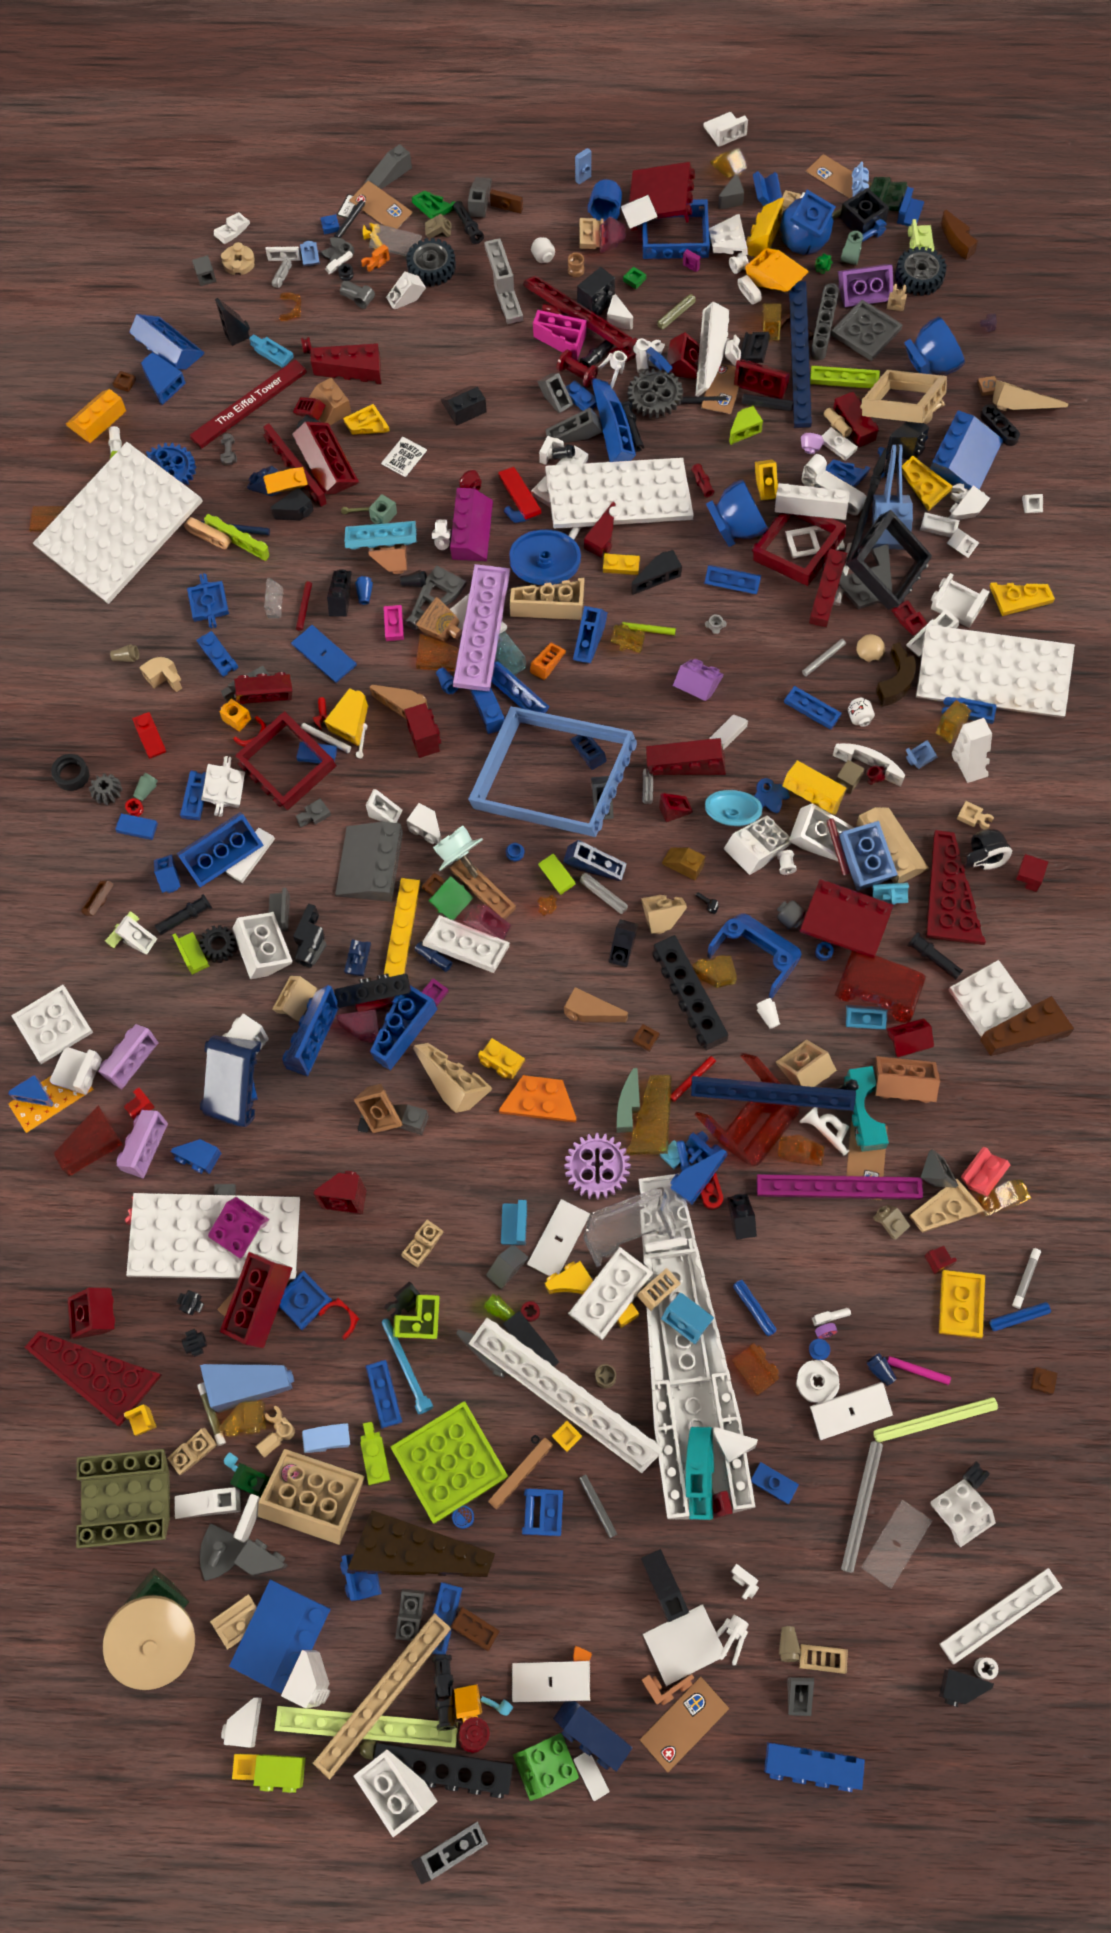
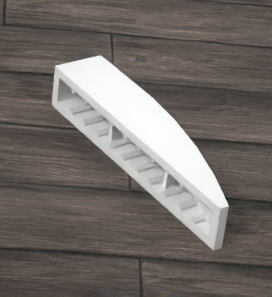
[695,302,729,397]

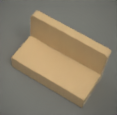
[272,976,317,1021]

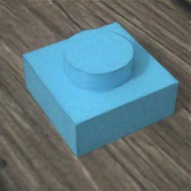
[660,1140,688,1169]

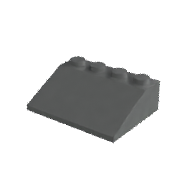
[335,822,403,902]

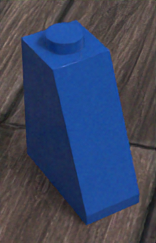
[141,352,186,405]

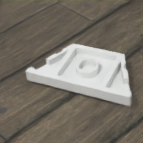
[709,214,748,255]

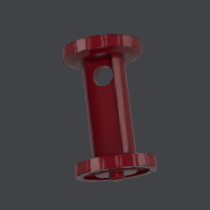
[556,349,599,388]
[458,1717,490,1753]

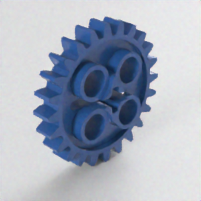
[146,443,196,485]

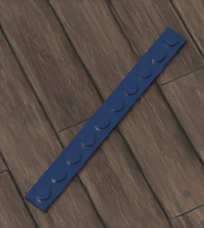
[789,281,812,428]

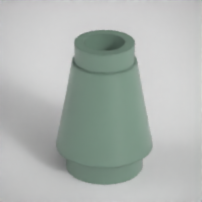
[133,773,158,802]

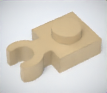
[887,284,907,311]
[957,801,994,830]

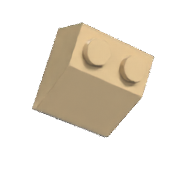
[776,1040,837,1087]

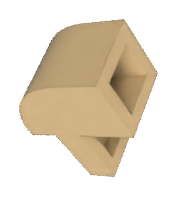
[139,657,182,692]

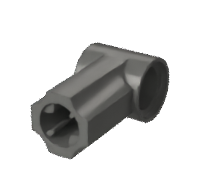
[340,281,375,309]

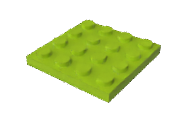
[391,1401,509,1524]

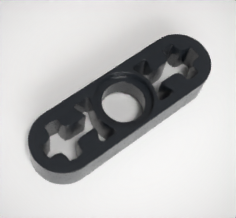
[980,404,1020,446]

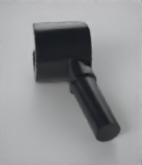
[696,892,719,914]

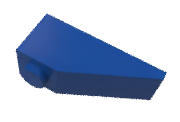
[573,606,608,664]
[670,1149,728,1205]

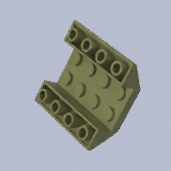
[76,1449,170,1548]

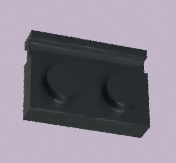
[740,332,770,363]

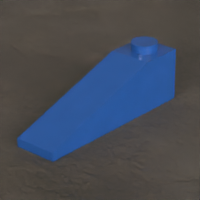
[470,687,504,734]

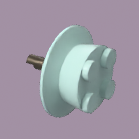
[433,826,483,879]

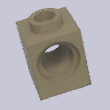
[836,760,864,794]

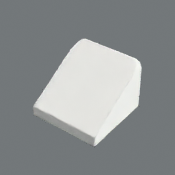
[1022,494,1043,513]

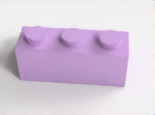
[98,1024,158,1090]
[117,1110,168,1179]

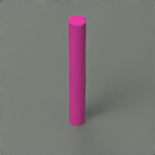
[887,1356,951,1385]

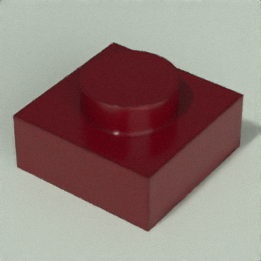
[712,1491,733,1519]

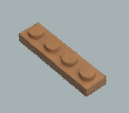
[450,859,516,921]

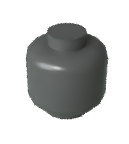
[777,900,805,929]

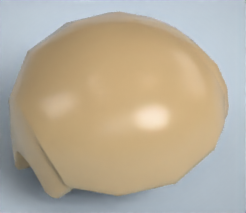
[856,634,885,662]

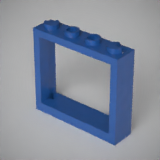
[642,199,710,259]

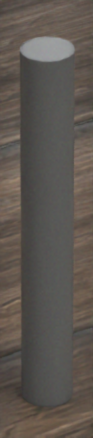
[579,1475,617,1538]

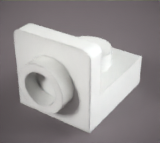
[539,436,564,465]
[730,1564,759,1600]

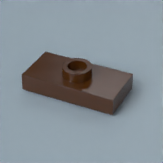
[490,189,523,214]
[81,881,114,916]
[450,1607,500,1651]

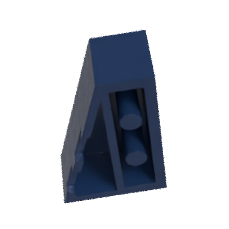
[553,1701,632,1772]

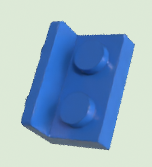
[340,1554,382,1601]

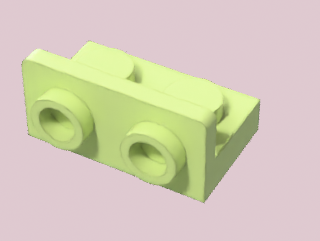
[908,219,934,252]

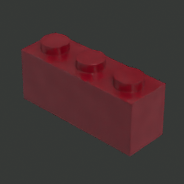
[833,392,879,448]

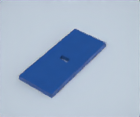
[291,625,357,683]

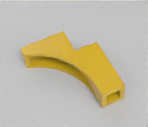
[545,1261,639,1328]

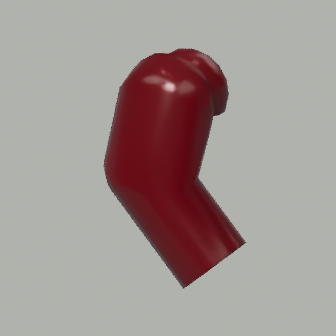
[542,304,563,315]

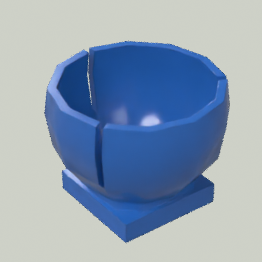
[779,190,836,255]
[904,317,965,375]
[706,479,768,547]

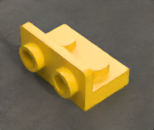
[478,1038,525,1079]

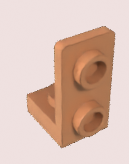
[641,1674,694,1706]

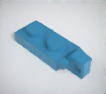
[249,334,294,368]

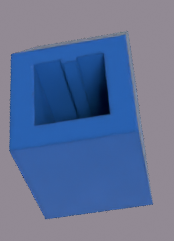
[170,1139,222,1174]

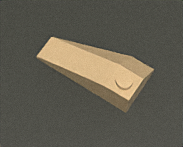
[993,380,1068,411]

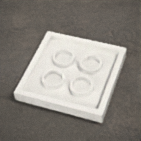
[949,960,1032,1037]
[12,985,93,1064]

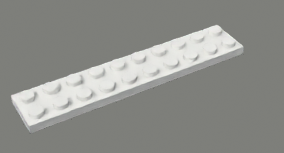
[469,1318,663,1473]

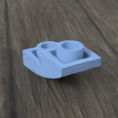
[302,1423,350,1453]

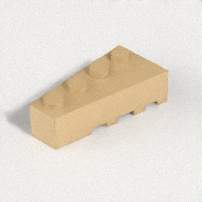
[510,578,584,620]

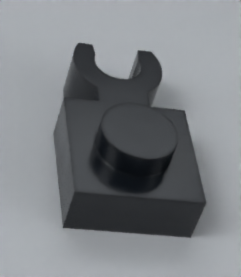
[384,1281,421,1319]

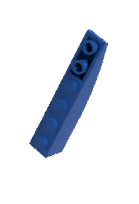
[592,378,636,462]

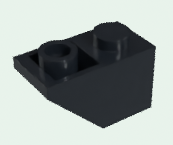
[608,919,639,967]
[727,1194,757,1240]

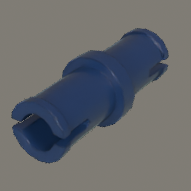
[414,941,452,972]

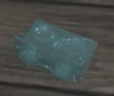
[496,631,526,675]

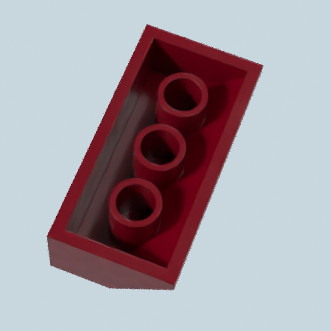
[293,422,359,494]
[220,1252,293,1348]

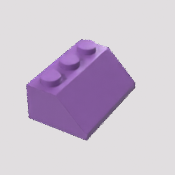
[838,264,893,307]

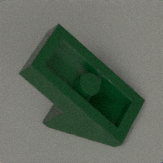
[230,1463,270,1498]

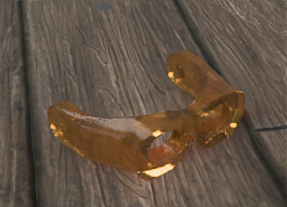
[279,292,301,321]

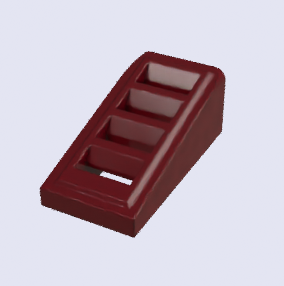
[293,397,326,420]

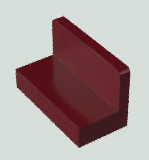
[887,1018,934,1057]

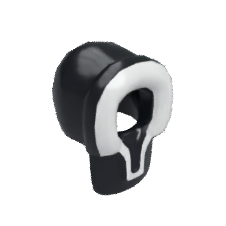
[964,829,1012,870]

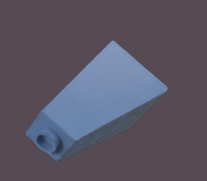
[200,1364,294,1413]

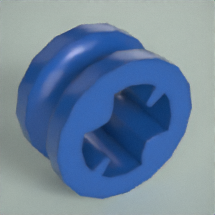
[815,942,834,961]

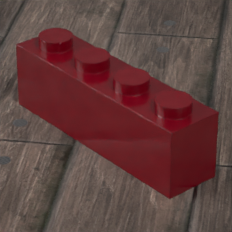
[809,549,848,628]

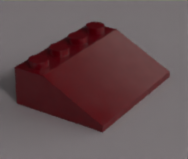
[800,879,894,958]

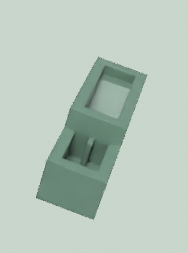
[617,1068,640,1133]

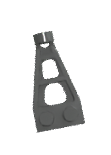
[406,566,467,630]

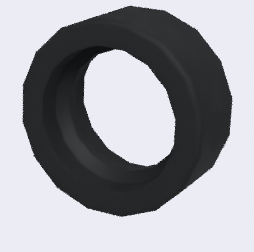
[51,754,90,791]

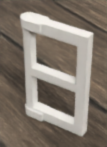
[785,526,845,559]

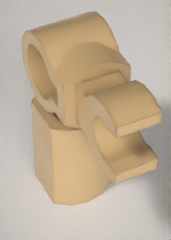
[256,1406,295,1458]

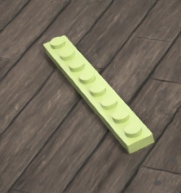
[274,1706,458,1748]

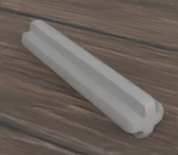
[580,873,628,914]

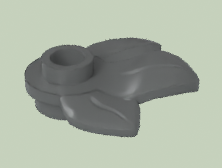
[321,237,354,262]

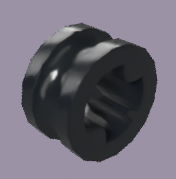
[338,264,354,281]

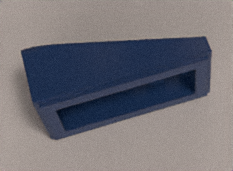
[570,735,607,770]

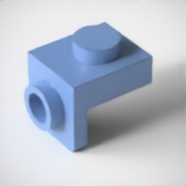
[906,740,938,769]

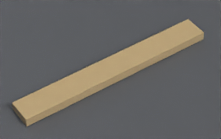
[313,1613,451,1780]

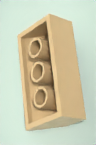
[856,807,929,883]

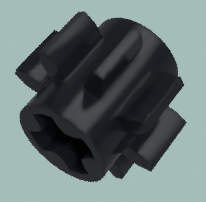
[176,1290,204,1316]
[182,1329,207,1357]

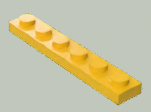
[384,878,420,977]

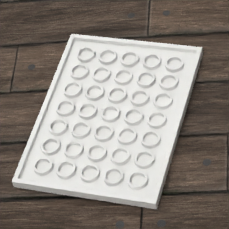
[33,442,203,604]

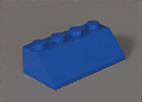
[129,314,204,369]
[177,812,264,887]

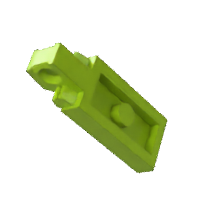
[360,1422,391,1486]

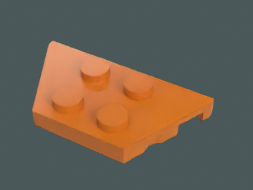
[499,1075,576,1123]

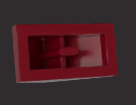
[659,793,693,823]

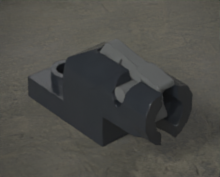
[293,903,327,968]

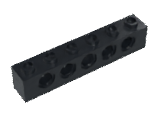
[652,935,729,1051]
[374,1743,513,1798]

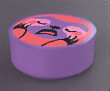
[815,1323,838,1339]

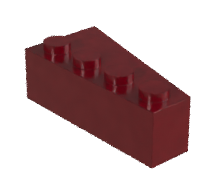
[310,343,381,384]
[646,738,726,775]

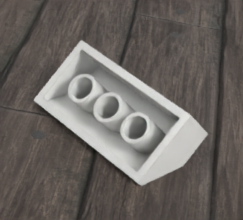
[775,483,850,520]
[281,1650,330,1708]

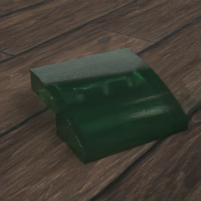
[870,177,908,211]

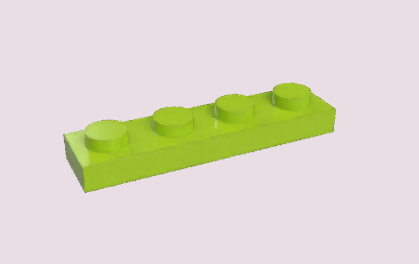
[810,366,880,388]
[204,514,269,561]

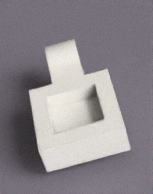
[725,334,741,366]

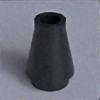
[400,570,427,588]

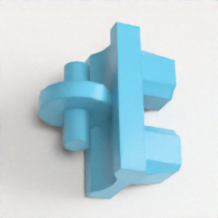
[873,883,909,905]

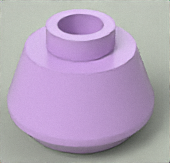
[801,433,824,454]

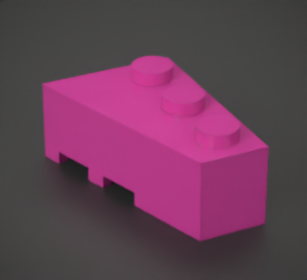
[533,310,586,360]

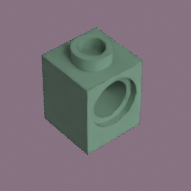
[369,494,397,524]

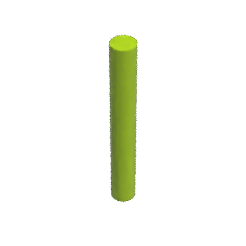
[621,622,676,636]

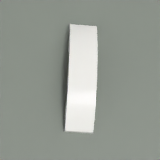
[833,744,905,787]

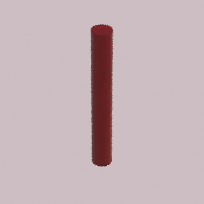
[296,581,312,631]
[826,818,850,875]

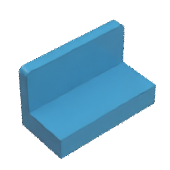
[501,1200,527,1245]
[661,1293,714,1344]

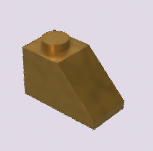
[662,847,706,881]

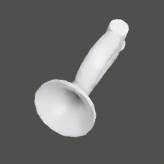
[799,1107,849,1156]

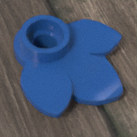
[754,778,790,814]

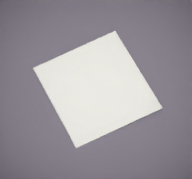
[643,1604,727,1686]

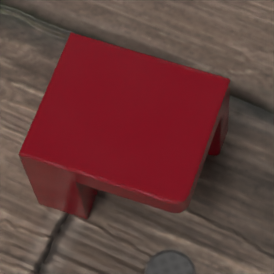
[925,1246,957,1274]

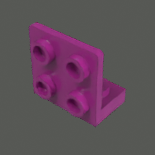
[208,1197,270,1258]

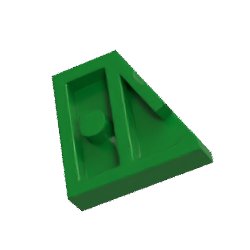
[412,191,455,219]

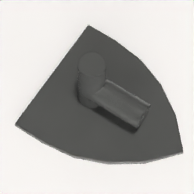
[200,1523,245,1581]

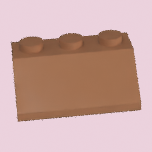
[875,1056,940,1103]

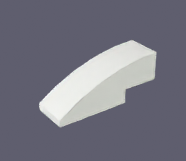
[906,609,959,658]

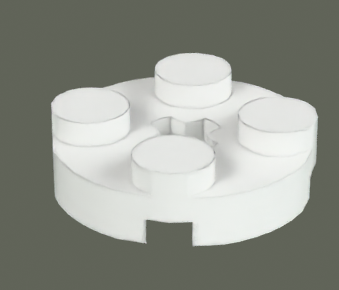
[796,1360,840,1404]

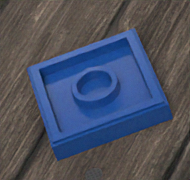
[279,1270,332,1330]

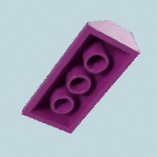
[450,488,493,561]

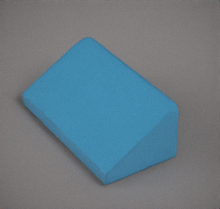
[846,1005,888,1030]

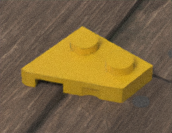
[343,404,390,435]

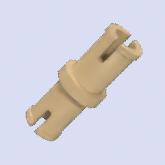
[824,408,852,437]

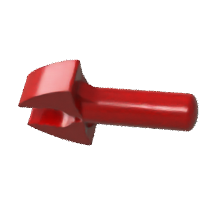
[313,697,329,731]

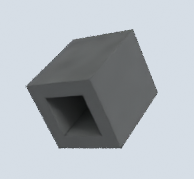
[192,255,216,286]

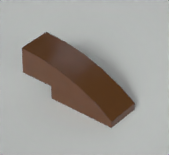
[941,210,978,260]

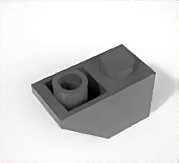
[234,1539,288,1576]

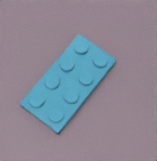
[344,521,416,549]

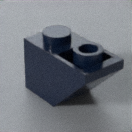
[247,466,281,496]

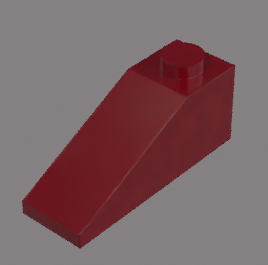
[584,502,616,558]

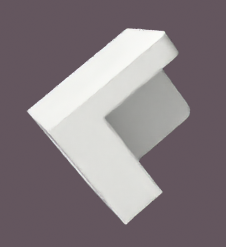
[947,528,979,558]

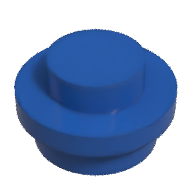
[506,843,525,862]
[809,1339,830,1360]

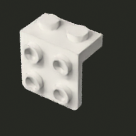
[50,1047,102,1095]

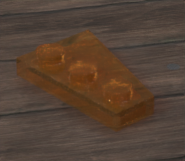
[416,634,459,671]

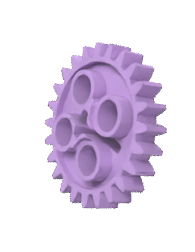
[564,1133,631,1200]

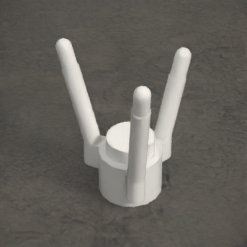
[598,351,627,389]
[716,1615,749,1665]

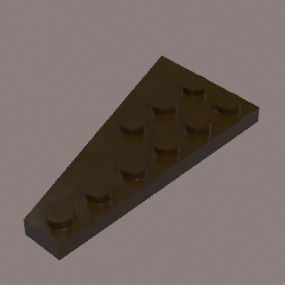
[347,1510,495,1577]

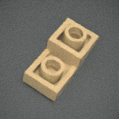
[402,1220,444,1268]
[167,1428,217,1475]

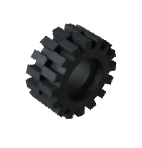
[200,925,237,963]

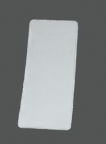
[574,1753,609,1801]

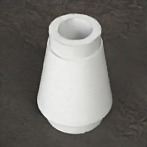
[756,998,780,1029]

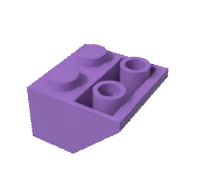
[673,659,724,701]

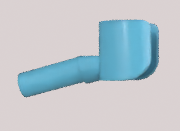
[224,1453,238,1472]
[481,1696,513,1716]

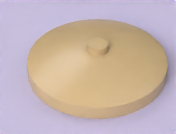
[103,1596,195,1690]

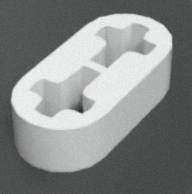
[738,275,762,305]

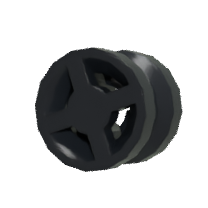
[962,1461,990,1489]

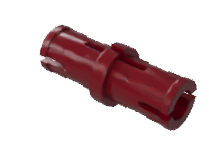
[691,463,715,498]

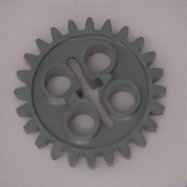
[628,369,683,418]

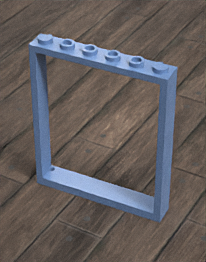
[468,706,637,837]

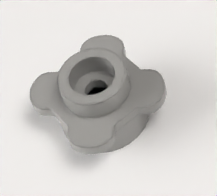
[705,614,727,634]

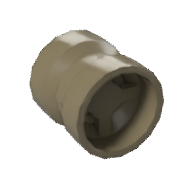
[595,1364,616,1389]

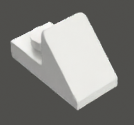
[114,916,157,954]

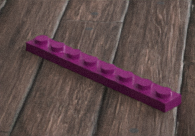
[757,1174,923,1200]

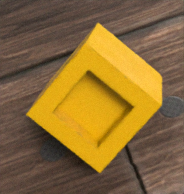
[124,1404,156,1436]

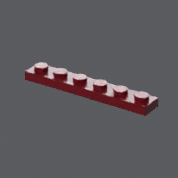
[263,423,327,507]

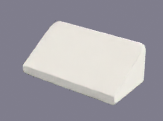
[266,247,301,261]
[709,715,748,750]

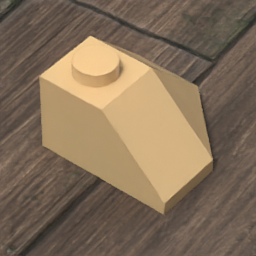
[641,895,687,934]

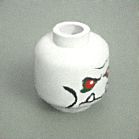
[848,698,875,727]

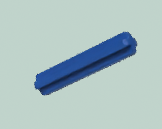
[733,1280,777,1337]
[989,1302,1051,1331]

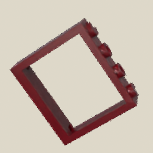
[752,513,846,586]
[235,711,337,811]

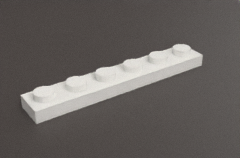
[939,1568,1062,1664]

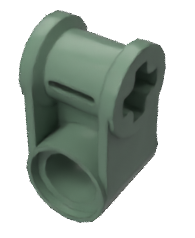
[841,231,863,265]

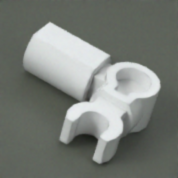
[633,338,662,374]

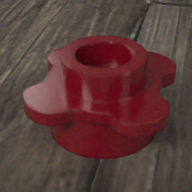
[866,765,885,785]

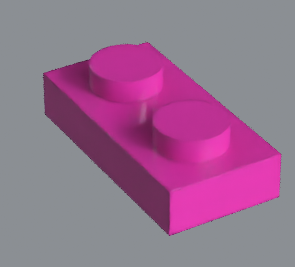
[384,605,404,641]

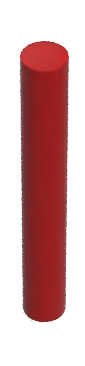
[669,1056,716,1102]

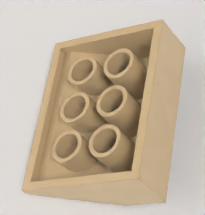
[258,1449,365,1545]

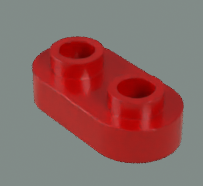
[700,1173,723,1210]

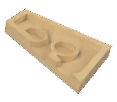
[909,1179,985,1233]

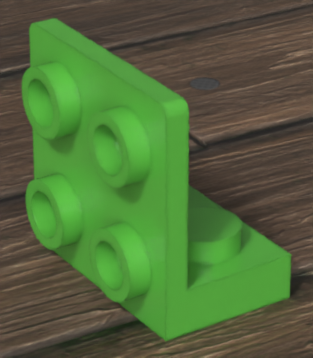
[513,1733,579,1801]

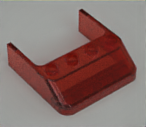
[694,1053,799,1166]

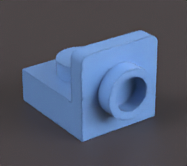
[300,241,320,266]

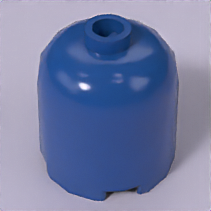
[588,179,622,224]

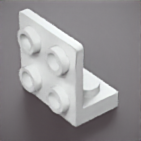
[704,112,748,147]
[931,1479,996,1547]

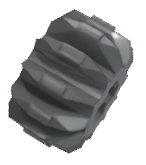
[89,773,122,806]

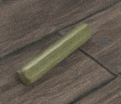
[657,294,696,329]

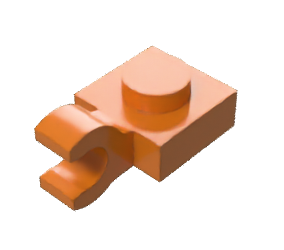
[361,244,390,272]

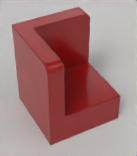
[124,1087,155,1120]

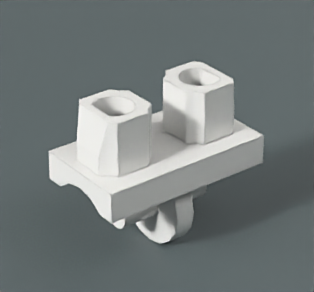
[432,520,452,550]

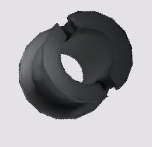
[552,444,575,460]

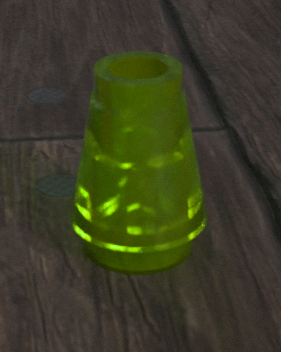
[483,1294,515,1321]

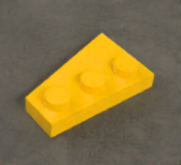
[902,456,953,511]
[989,583,1055,616]

